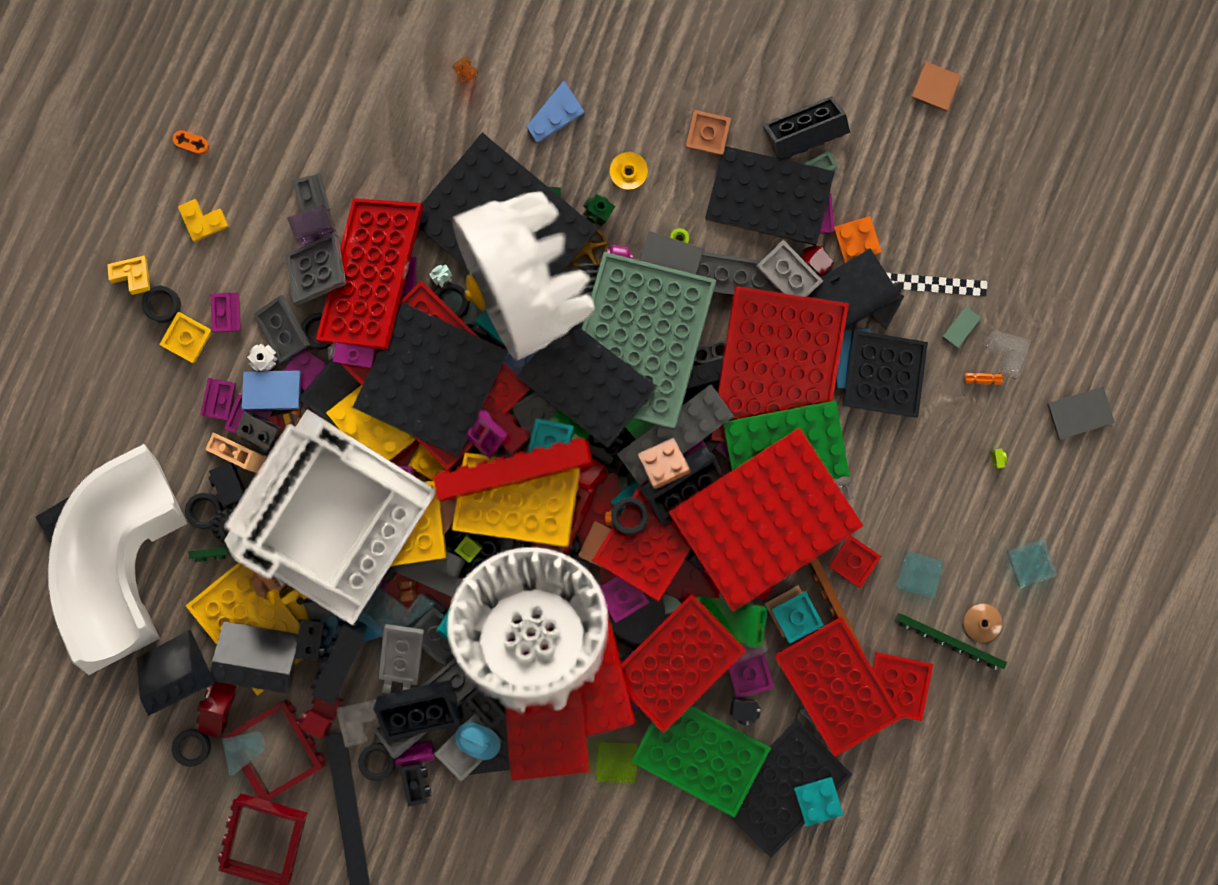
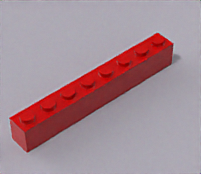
[433,438,593,502]

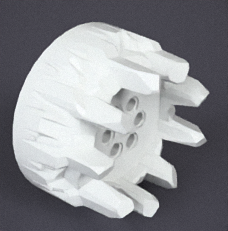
[452,192,595,361]
[449,548,607,714]

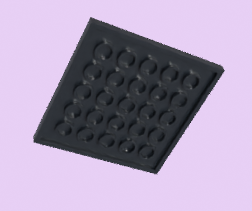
[352,303,509,457]

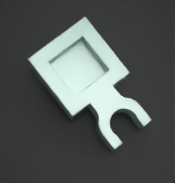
[430,264,453,288]

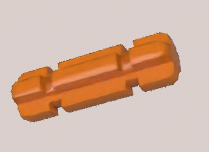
[964,373,1003,385]

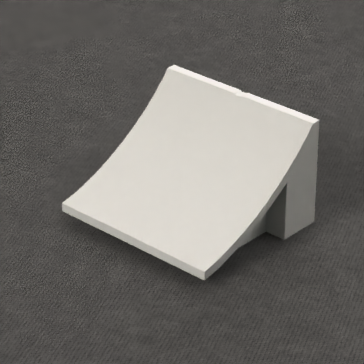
[224,409,436,625]

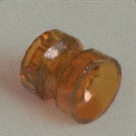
[452,57,478,84]
[397,580,418,602]

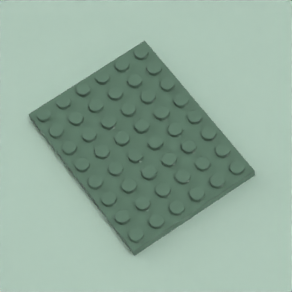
[582,252,716,430]

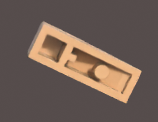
[205,432,267,474]

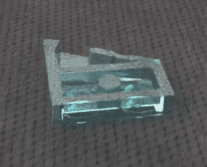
[222,730,266,776]

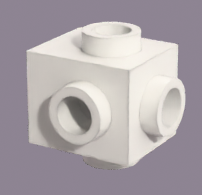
[247,344,278,371]

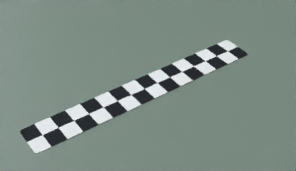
[887,273,987,296]

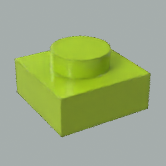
[991,448,1007,469]
[455,535,483,563]

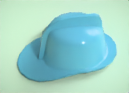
[455,722,501,760]

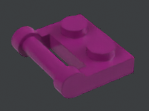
[466,410,507,459]

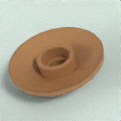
[963,604,1002,642]

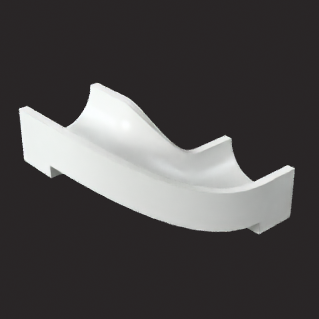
[48,444,187,675]

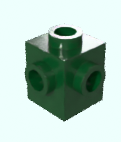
[583,194,615,226]

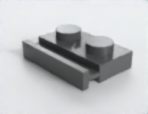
[293,173,331,218]

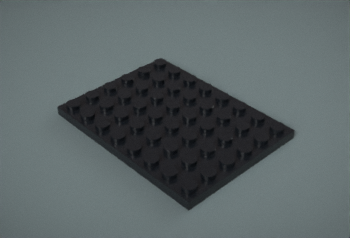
[419,132,598,278]

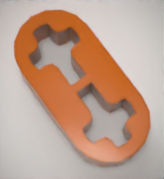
[173,130,210,155]

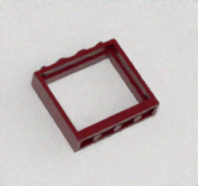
[519,486,595,556]
[223,699,326,801]
[218,793,308,885]

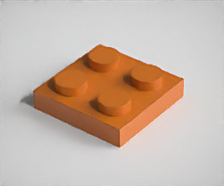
[834,216,882,264]

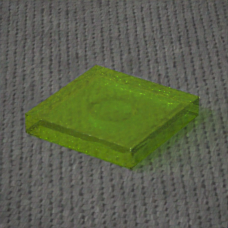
[597,742,637,783]

